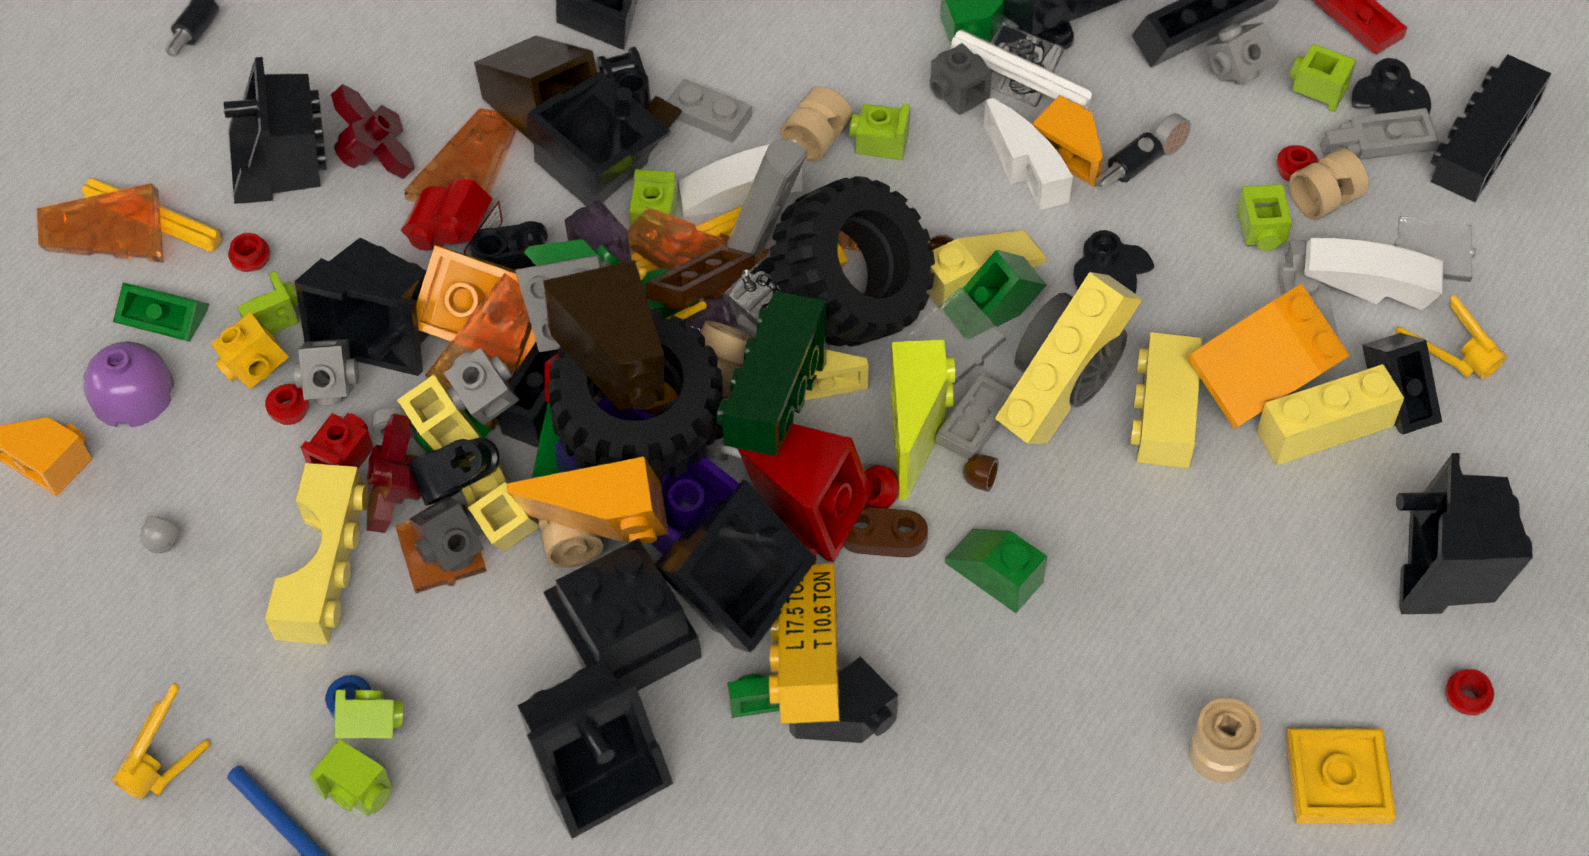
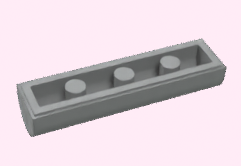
[726,139,807,260]

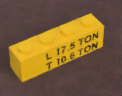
[769,564,839,724]

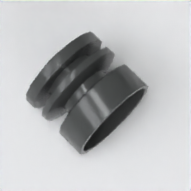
[1014,293,1128,407]

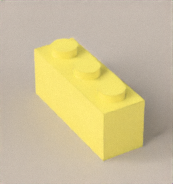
[1130,332,1202,469]
[1257,364,1404,466]

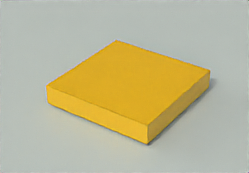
[1285,729,1396,824]

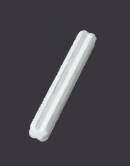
[951,30,1093,110]

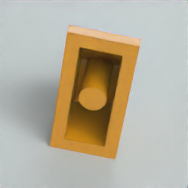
[1032,95,1103,187]
[0,417,92,496]

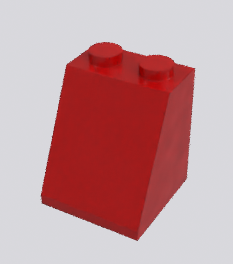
[738,424,872,563]

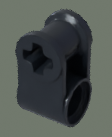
[597,46,651,109]
[471,221,548,270]
[407,438,500,506]

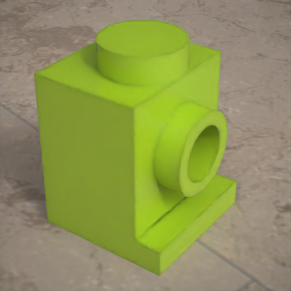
[1289,43,1357,112]
[850,103,910,160]
[629,169,678,235]
[1236,184,1292,251]
[334,690,403,738]
[309,739,392,817]

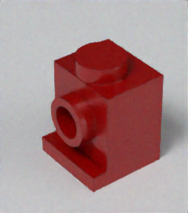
[300,413,374,469]

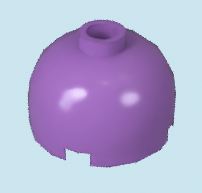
[84,341,174,427]

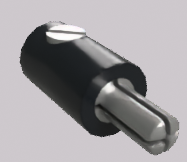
[165,0,219,57]
[1095,132,1163,190]

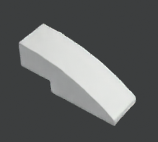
[984,98,1073,210]
[678,140,803,217]
[1304,238,1443,311]

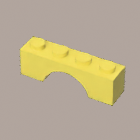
[995,272,1143,444]
[398,375,539,551]
[265,463,369,645]

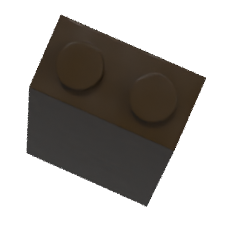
[474,35,597,143]
[543,260,665,411]

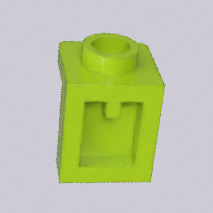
[237,270,299,334]

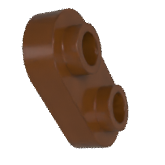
[843,507,928,558]

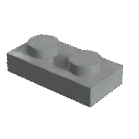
[667,79,752,143]

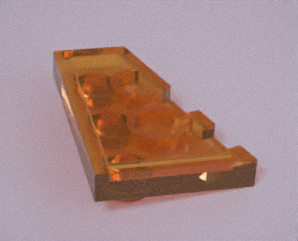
[404,108,517,202]
[37,183,164,263]
[622,207,770,312]
[425,273,532,430]

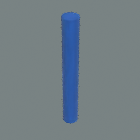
[227,765,329,856]

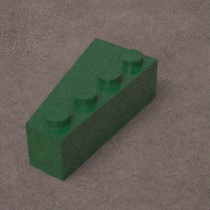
[717,291,826,456]

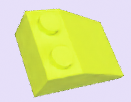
[890,340,955,500]

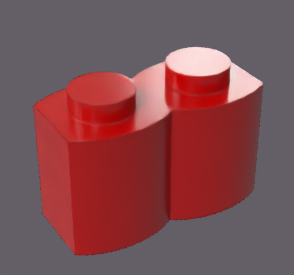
[400,179,492,251]

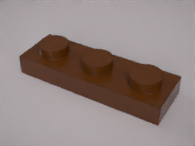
[646,246,755,310]

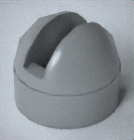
[140,516,181,553]

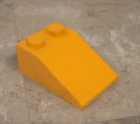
[416,245,536,366]
[1186,284,1350,429]
[506,457,668,545]

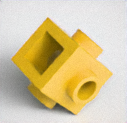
[211,311,289,390]

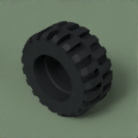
[770,176,935,347]
[548,309,723,483]

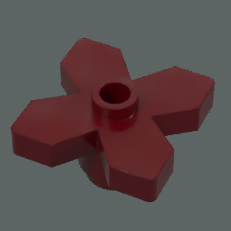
[331,84,415,179]
[367,413,421,533]

